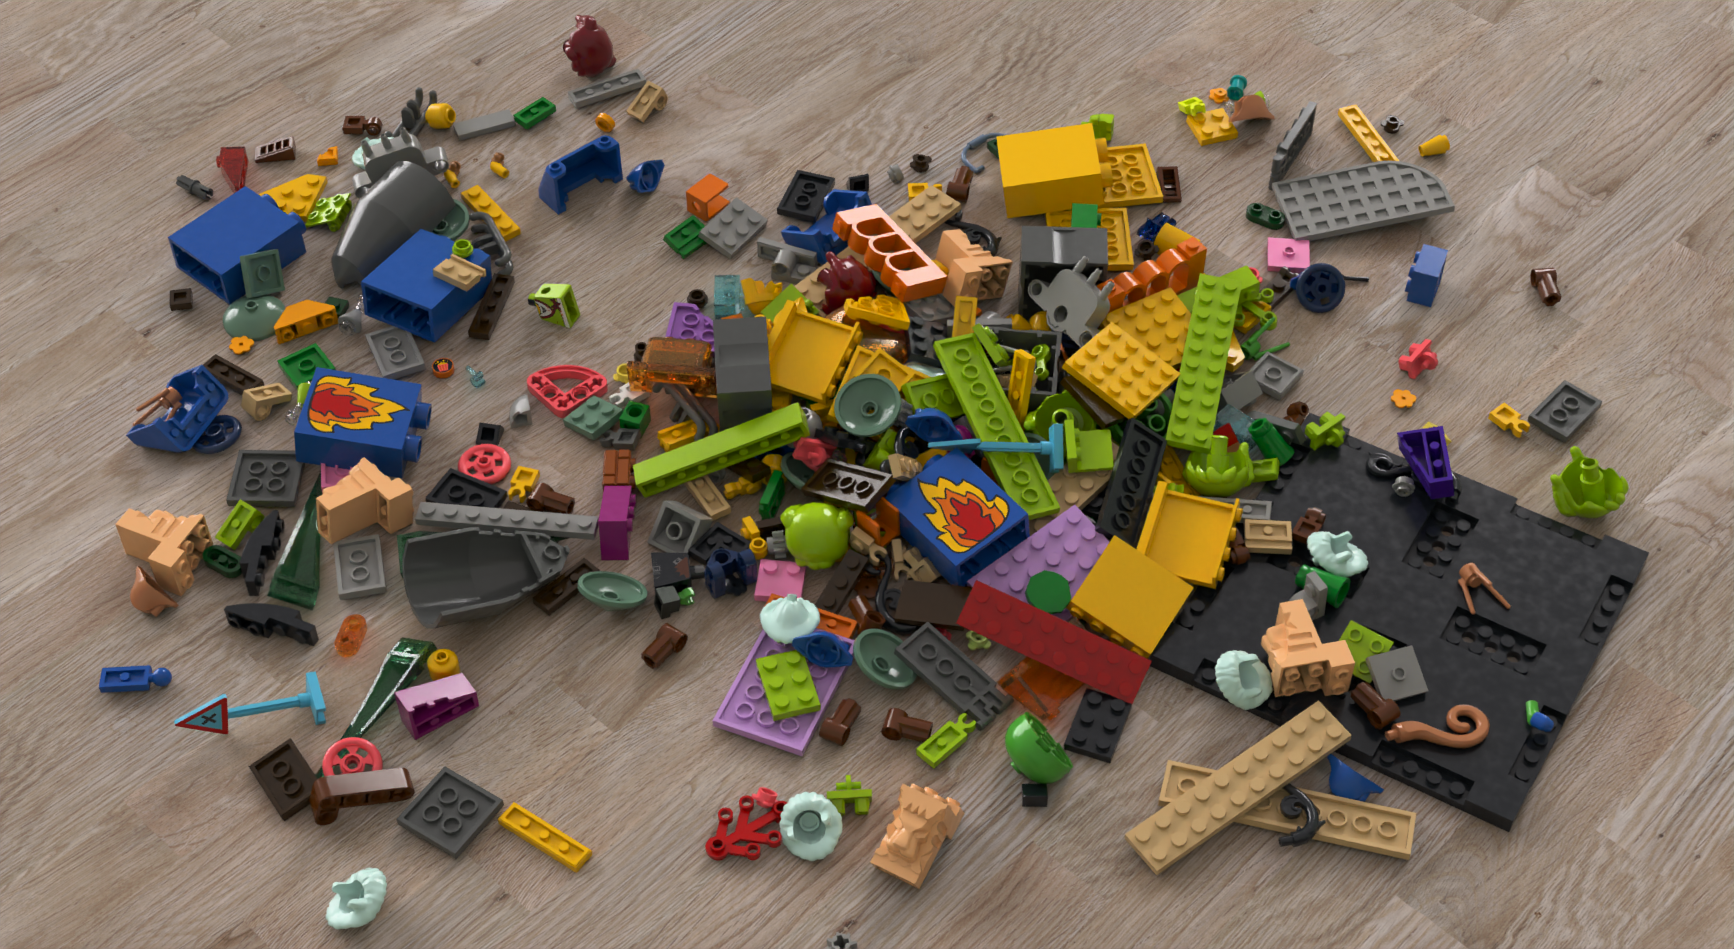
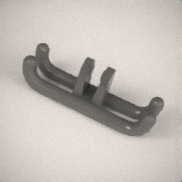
[385,87,437,138]
[469,212,514,275]
[652,379,718,441]

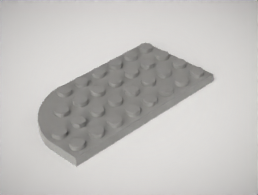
[1272,161,1455,241]

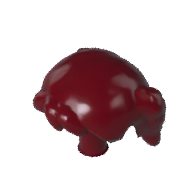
[563,15,616,78]
[817,251,877,321]

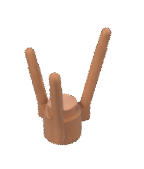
[133,386,182,426]
[1458,563,1511,615]

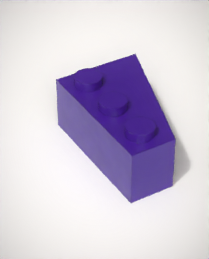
[1397,426,1454,499]

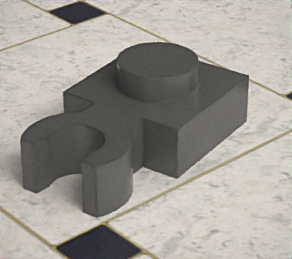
[600,428,642,450]

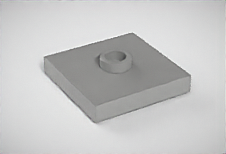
[1249,351,1304,400]
[1365,645,1428,701]

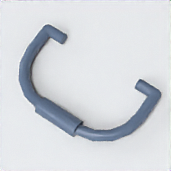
[961,133,1006,174]

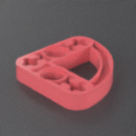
[527,365,608,418]

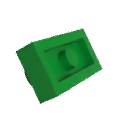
[513,97,556,130]

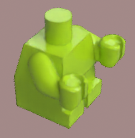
[1081,114,1114,141]

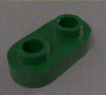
[1246,203,1285,230]
[202,545,242,578]

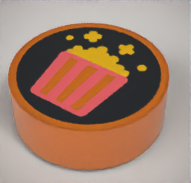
[432,358,455,379]

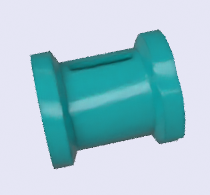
[1227,75,1247,100]

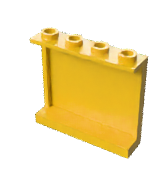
[768,299,863,405]
[1136,481,1243,589]
[1066,535,1194,658]

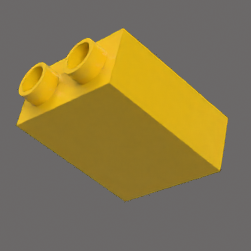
[996,123,1113,218]

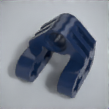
[704,548,757,599]

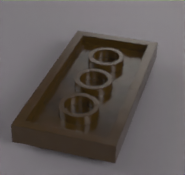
[801,458,896,513]

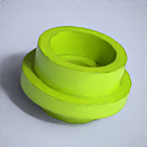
[452,239,473,258]

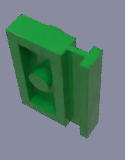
[663,215,707,260]
[759,470,786,520]

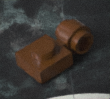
[342,116,383,136]
[1282,401,1309,426]
[1292,507,1327,545]
[1229,526,1250,565]

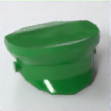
[1025,570,1071,614]

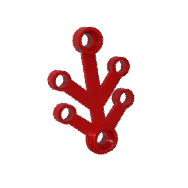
[705,795,787,861]

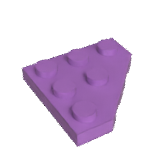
[663,302,715,358]

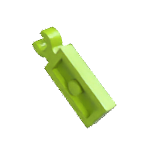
[916,713,976,769]

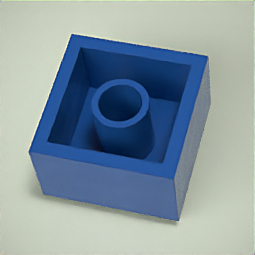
[1405,244,1448,307]

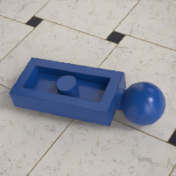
[99,665,172,693]

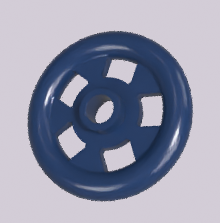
[1296,263,1345,313]
[192,415,242,454]

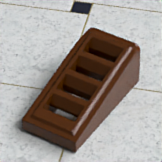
[255,136,296,163]
[1156,166,1182,203]

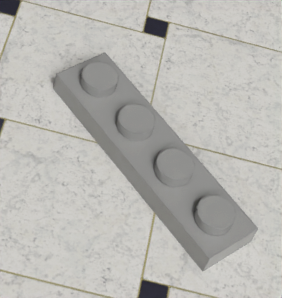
[568,69,646,109]

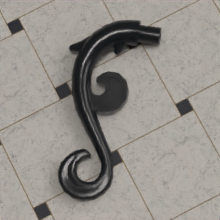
[944,209,1002,257]
[879,422,931,485]
[1366,453,1462,504]
[865,554,922,635]
[1278,783,1326,847]

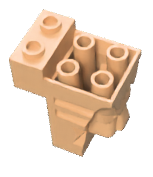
[935,229,1013,307]
[316,457,414,544]
[115,508,213,596]
[1261,599,1355,697]
[870,784,965,889]

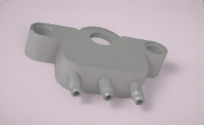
[352,127,449,199]
[1028,256,1115,348]

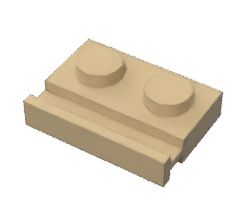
[433,254,486,291]
[1244,519,1292,554]

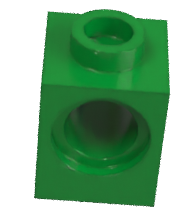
[619,400,651,439]

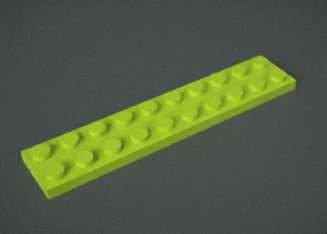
[1165,273,1242,454]
[933,333,1060,520]

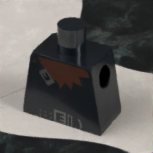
[651,552,705,594]

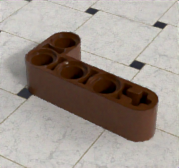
[310,768,415,825]

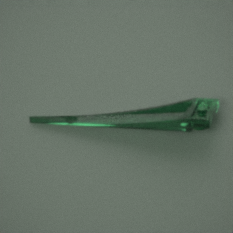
[267,471,323,610]
[315,637,437,779]

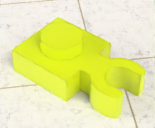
[1178,97,1206,116]

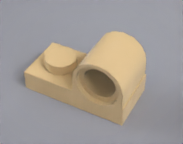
[626,81,668,123]
[241,383,292,421]

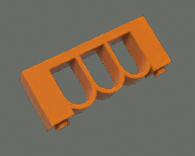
[832,204,947,303]
[1097,236,1207,329]

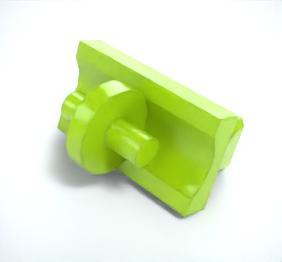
[1304,411,1345,450]
[827,775,872,816]

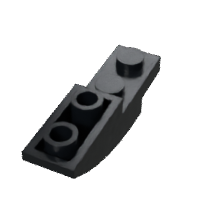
[239,510,285,596]
[224,603,319,646]

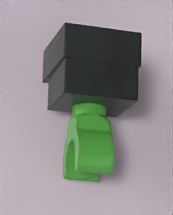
[654,585,695,619]

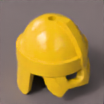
[741,278,783,315]

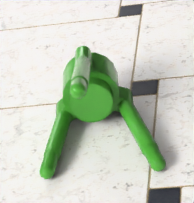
[1240,317,1290,361]

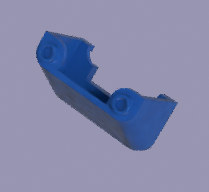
[538,135,623,215]
[781,189,872,265]
[126,364,229,453]

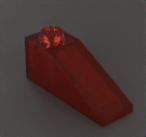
[216,146,249,193]

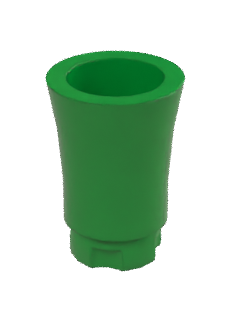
[1248,418,1294,466]
[1295,564,1350,608]

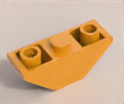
[274,300,338,344]

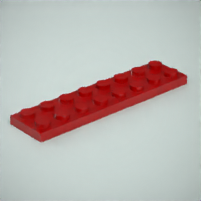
[956,580,1152,704]

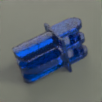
[1137,212,1177,245]

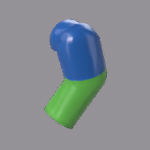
[1526,700,1554,732]

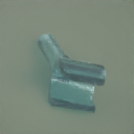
[465,365,486,388]

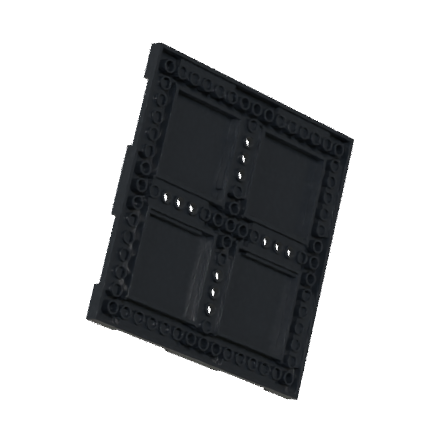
[1150,412,1649,832]

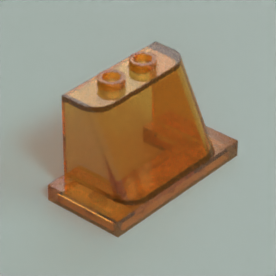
[627,336,717,398]

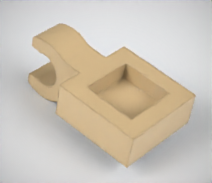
[849,526,887,566]
[890,539,911,582]
[903,547,941,583]

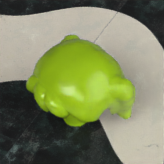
[1023,390,1097,460]
[1182,435,1255,498]
[1550,446,1629,518]
[780,502,854,570]

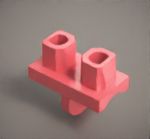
[1398,339,1438,379]
[792,437,837,467]

